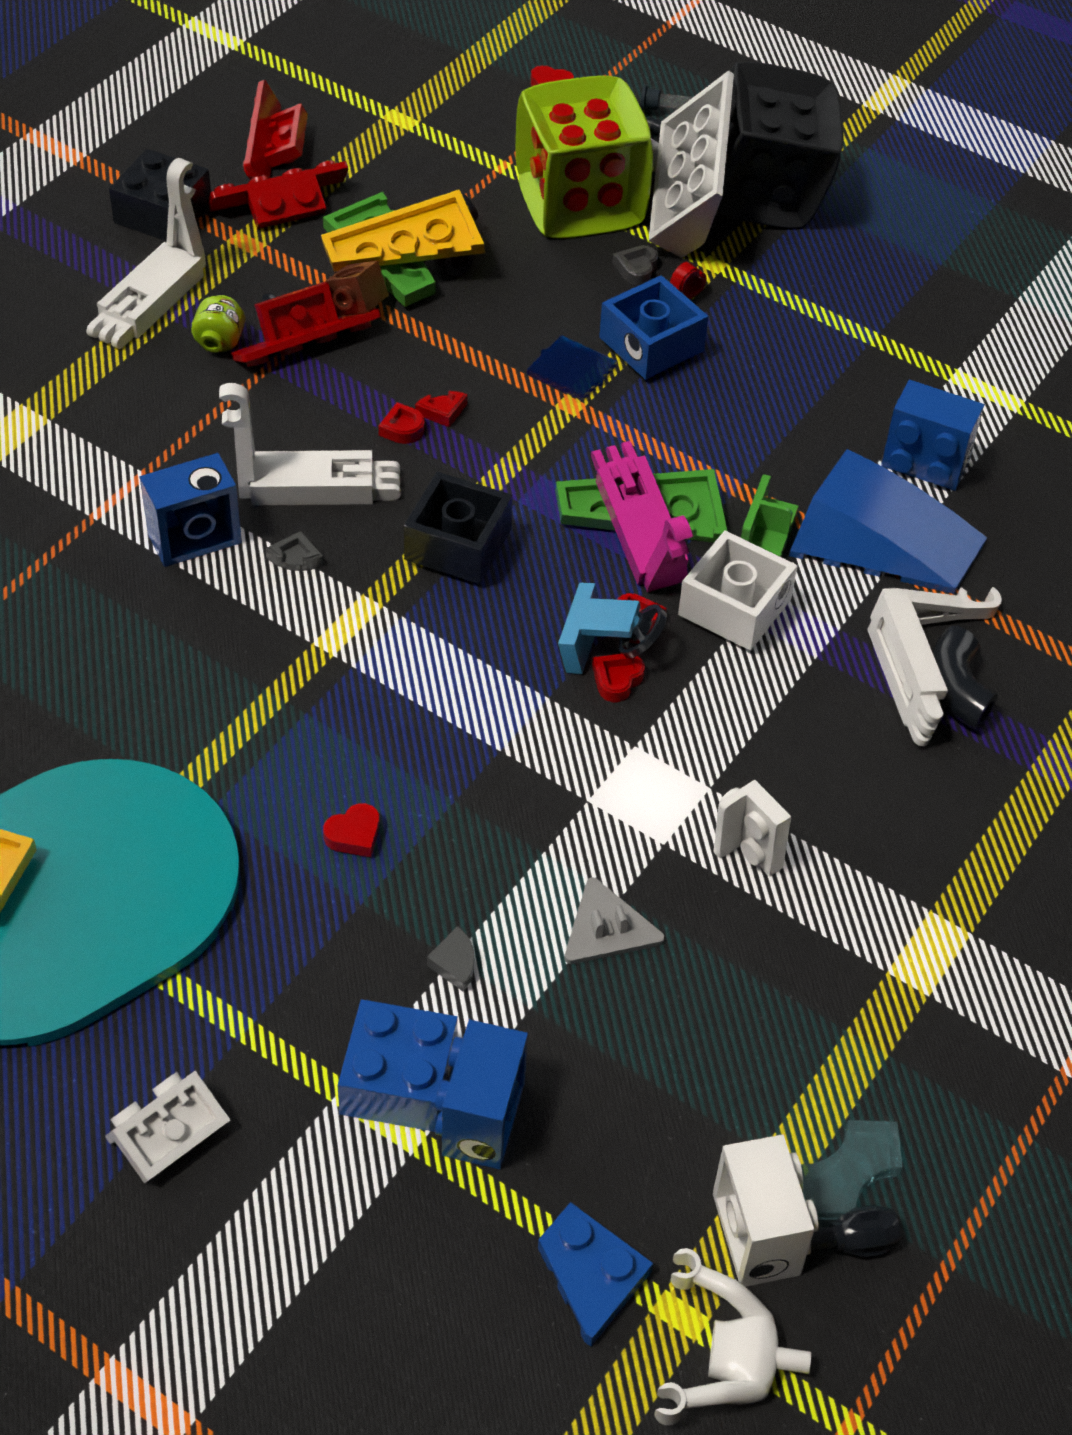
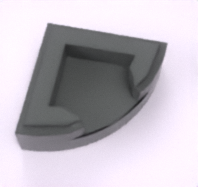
[266,531,324,571]
[427,926,475,992]

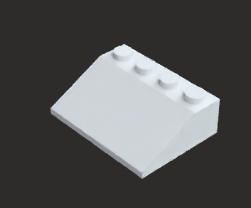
[648,71,734,258]

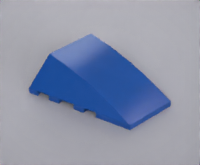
[789,449,987,594]

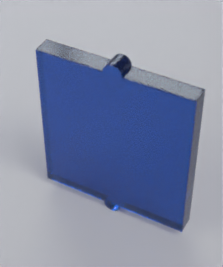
[527,335,617,401]

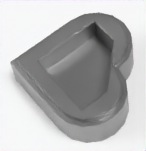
[612,245,658,286]

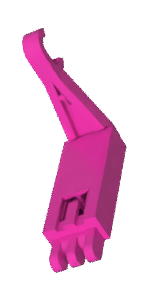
[591,441,693,593]

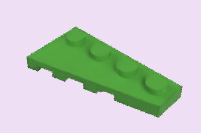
[323,192,435,307]
[555,469,728,543]

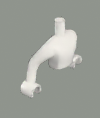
[655,1248,811,1425]

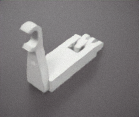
[86,158,206,349]
[219,383,401,505]
[867,587,1002,746]

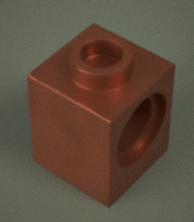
[325,261,389,316]

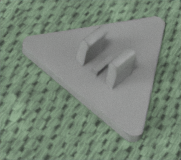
[564,877,664,964]

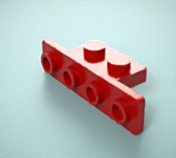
[243,80,308,180]
[208,160,349,229]
[232,282,381,366]

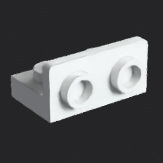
[714,780,791,877]
[105,1071,230,1183]

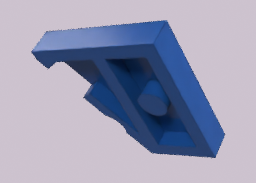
[538,1202,653,1347]

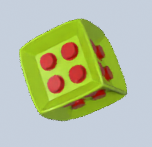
[515,76,653,239]

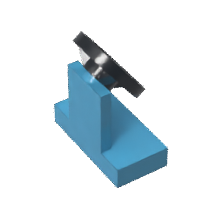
[558,583,667,674]

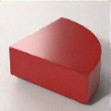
[415,391,468,427]

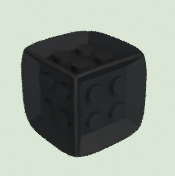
[716,61,844,228]

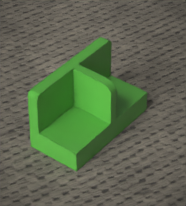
[741,474,799,558]

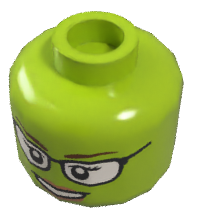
[191,295,246,352]

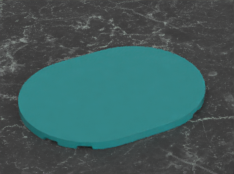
[0,759,239,1046]

